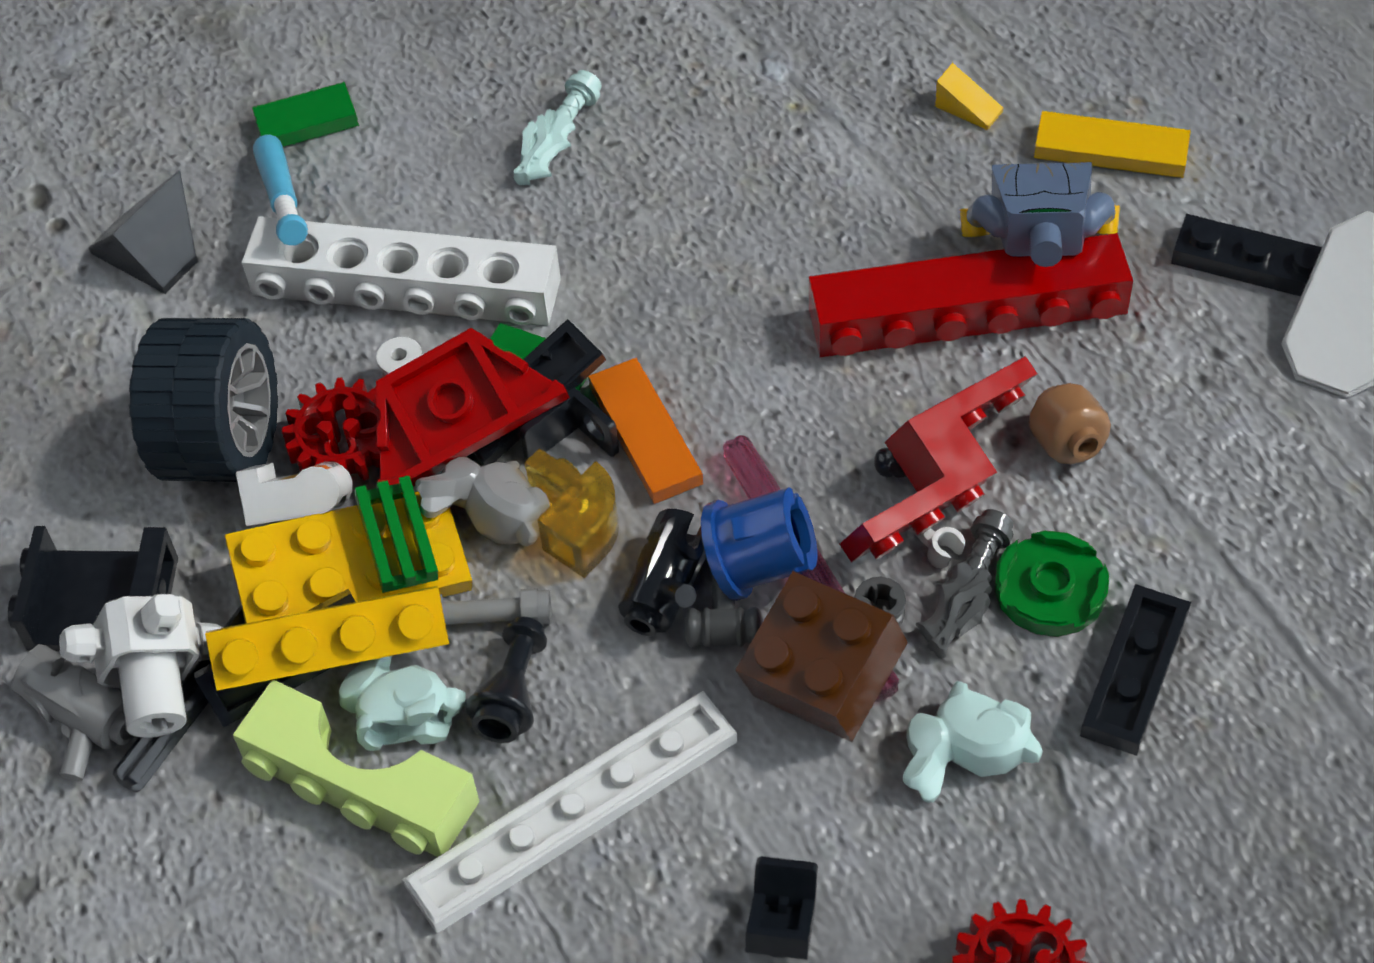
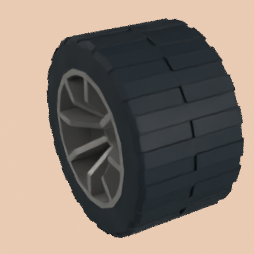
[129,318,278,482]

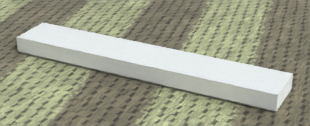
[403,691,737,934]

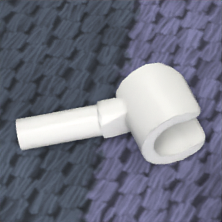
[908,527,965,568]

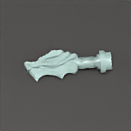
[513,70,602,185]

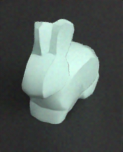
[338,656,466,751]
[903,681,1043,803]

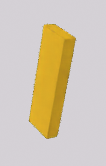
[1034,111,1191,178]

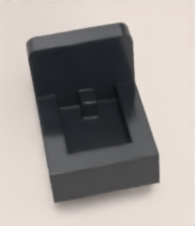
[745,856,818,960]

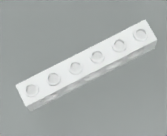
[242,216,561,326]

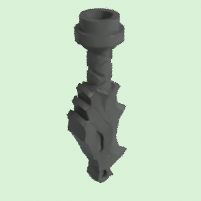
[916,509,1014,659]

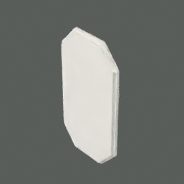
[1281,211,1374,398]

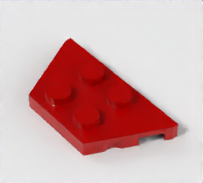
[376,328,570,486]

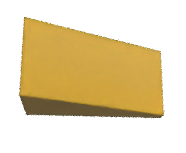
[935,62,1003,130]

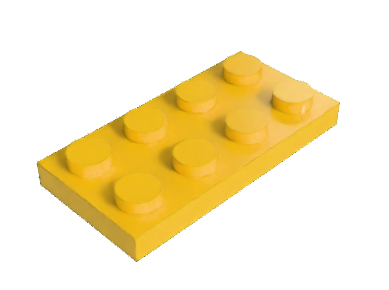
[225,492,472,623]

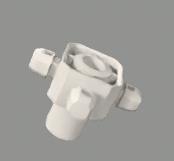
[59,594,224,738]

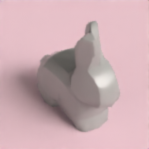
[415,457,550,546]

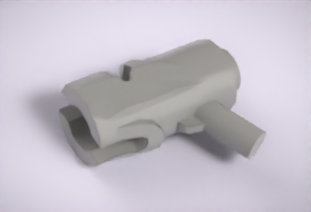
[12,644,135,781]

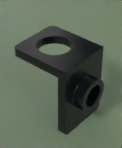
[520,387,619,463]

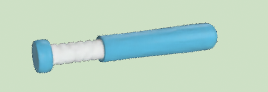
[253,135,308,246]

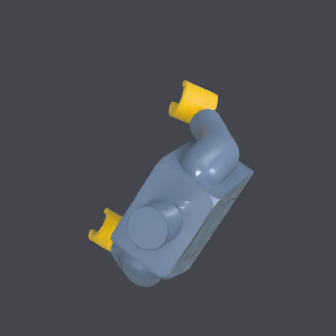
[960,162,1120,267]

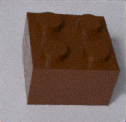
[735,571,908,742]

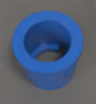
[701,487,818,601]

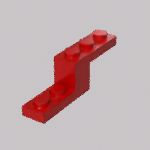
[839,356,1038,563]

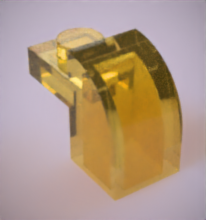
[525,448,619,578]

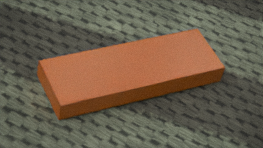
[588,358,703,504]

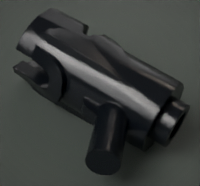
[618,509,706,636]

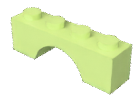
[233,680,480,857]

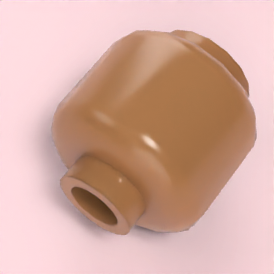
[1029,383,1111,465]

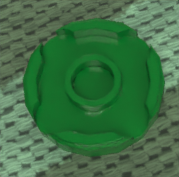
[994,530,1109,637]

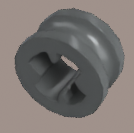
[854,577,906,626]

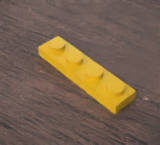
[205,586,449,691]

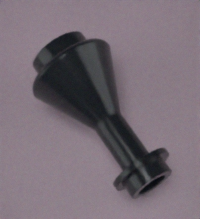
[466,616,547,743]

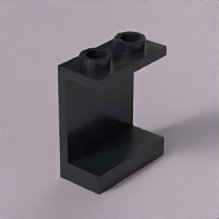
[8,526,178,651]

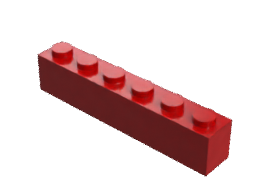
[809,233,1134,358]

